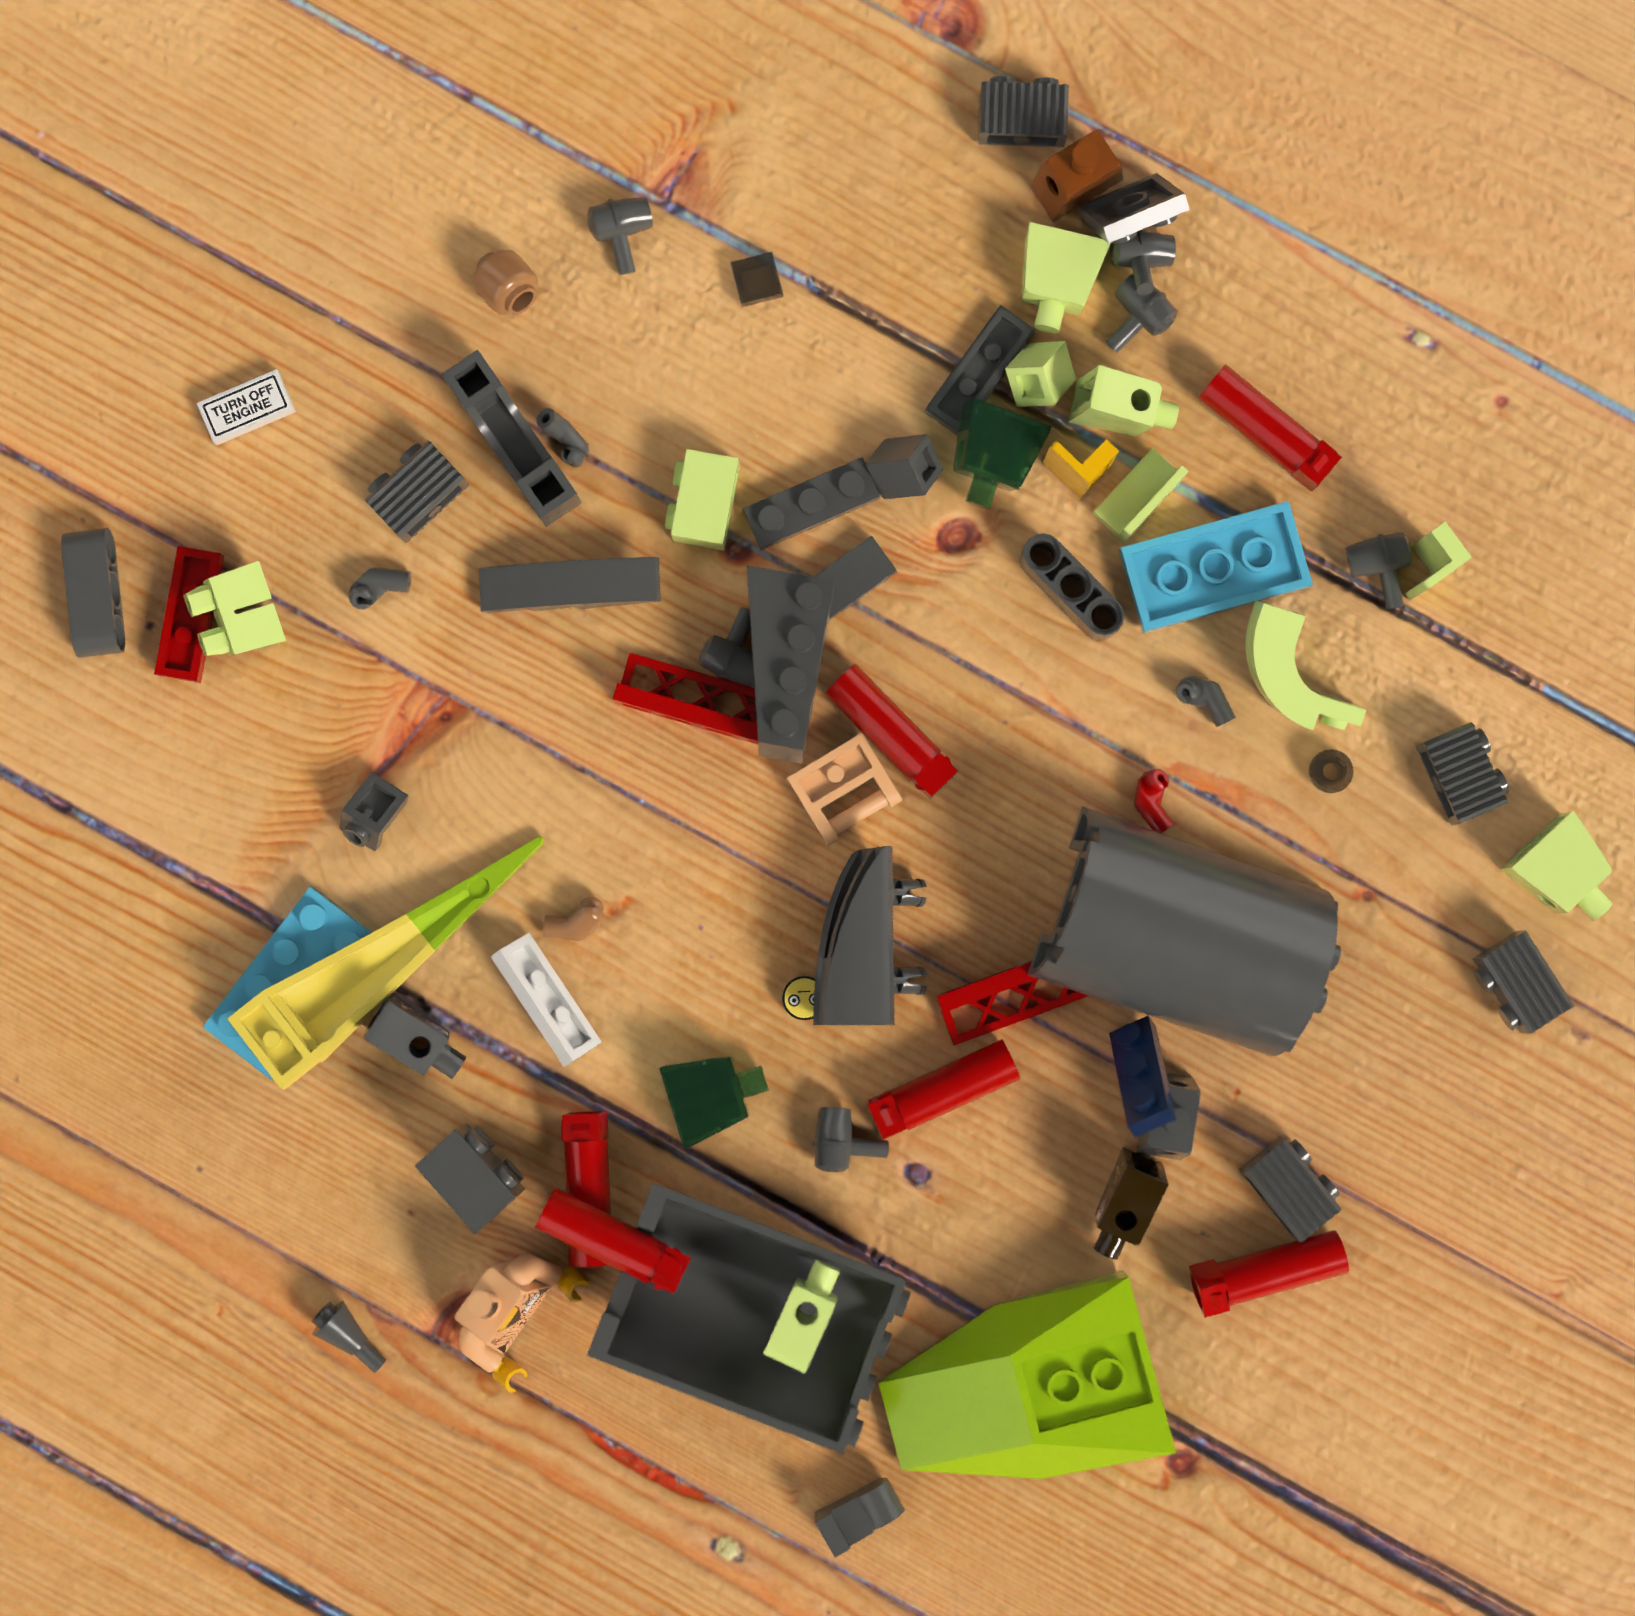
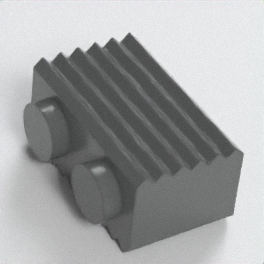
[978,76,1069,147]
[365,441,469,543]
[1416,722,1509,826]
[1473,930,1574,1034]
[1239,1136,1342,1243]

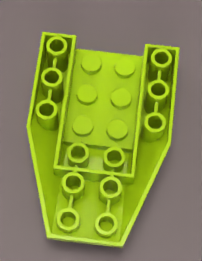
[878,1270,1176,1479]

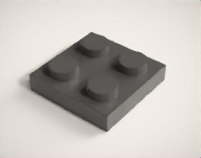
[1078,173,1190,244]

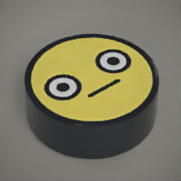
[782,976,815,1020]

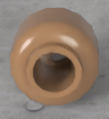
[473,250,538,315]

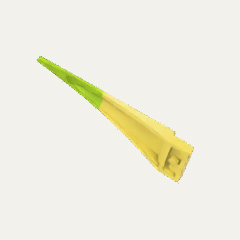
[227,837,544,1090]

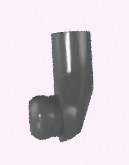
[537,408,589,467]
[349,568,411,610]
[1176,676,1236,727]

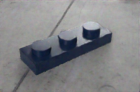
[1109,1015,1176,1137]

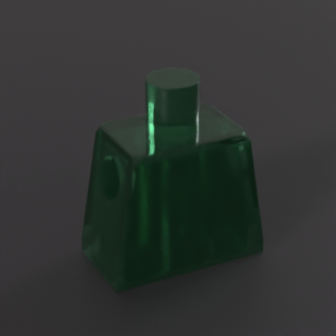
[953,398,1052,510]
[659,1056,769,1149]

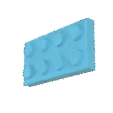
[1119,501,1313,634]
[203,887,372,1080]

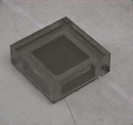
[730,252,783,307]

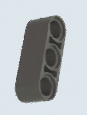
[61,528,126,658]
[1020,533,1124,641]

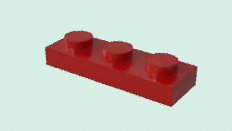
[154,546,224,683]

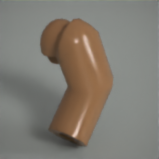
[543,897,604,941]

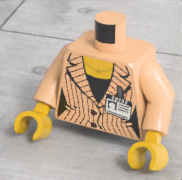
[454,1253,591,1393]

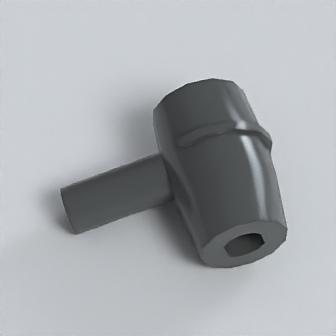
[587,197,653,275]
[1110,230,1176,295]
[1105,274,1178,353]
[1346,532,1412,609]
[699,608,754,688]
[813,1107,889,1172]

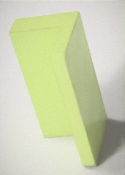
[1092,448,1189,543]
[1405,522,1472,600]

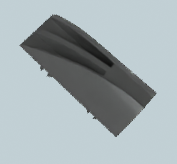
[813,846,927,1025]

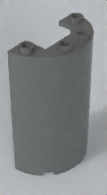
[1028,806,1341,1056]
[587,1183,911,1454]

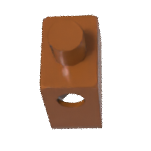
[1030,129,1123,222]

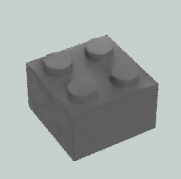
[415,1124,526,1234]

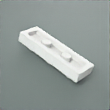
[491,933,602,1067]

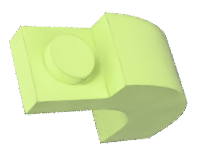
[1246,600,1366,730]

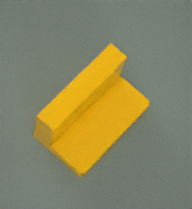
[1043,439,1119,498]

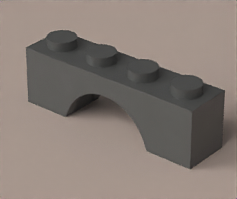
[442,350,582,527]

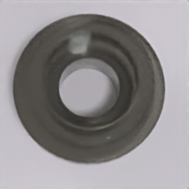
[1309,749,1353,793]

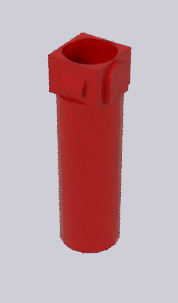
[1198,364,1342,492]
[825,664,958,799]
[867,1039,1021,1140]
[561,1111,611,1267]
[535,1187,691,1295]
[1189,1230,1349,1318]

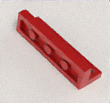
[612,653,758,745]
[935,961,1089,1046]

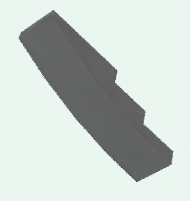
[479,557,661,613]

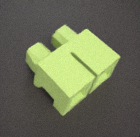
[184,561,286,657]

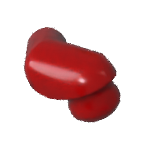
[1134,769,1174,833]

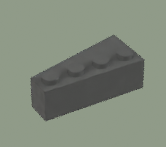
[747,565,834,764]

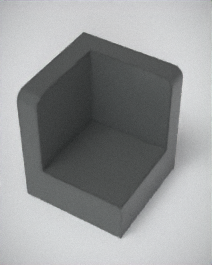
[866,434,944,499]

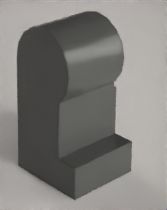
[815,1477,905,1557]

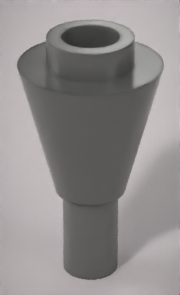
[312,1301,386,1373]

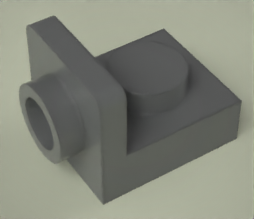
[339,772,408,851]

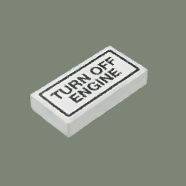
[197,369,296,445]

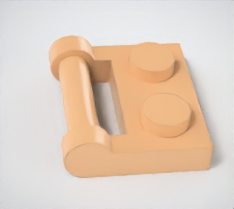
[787,733,902,846]

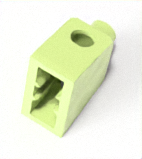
[1021,222,1110,333]
[1068,365,1179,436]
[1500,811,1613,921]
[763,1259,840,1373]

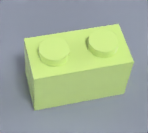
[665,449,740,551]

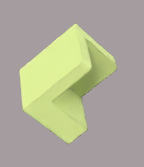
[1005,341,1076,407]

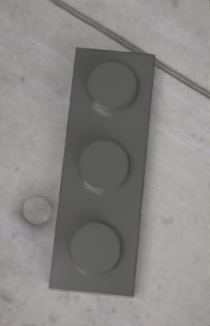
[743,457,880,550]

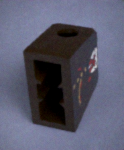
[1094,1147,1169,1260]

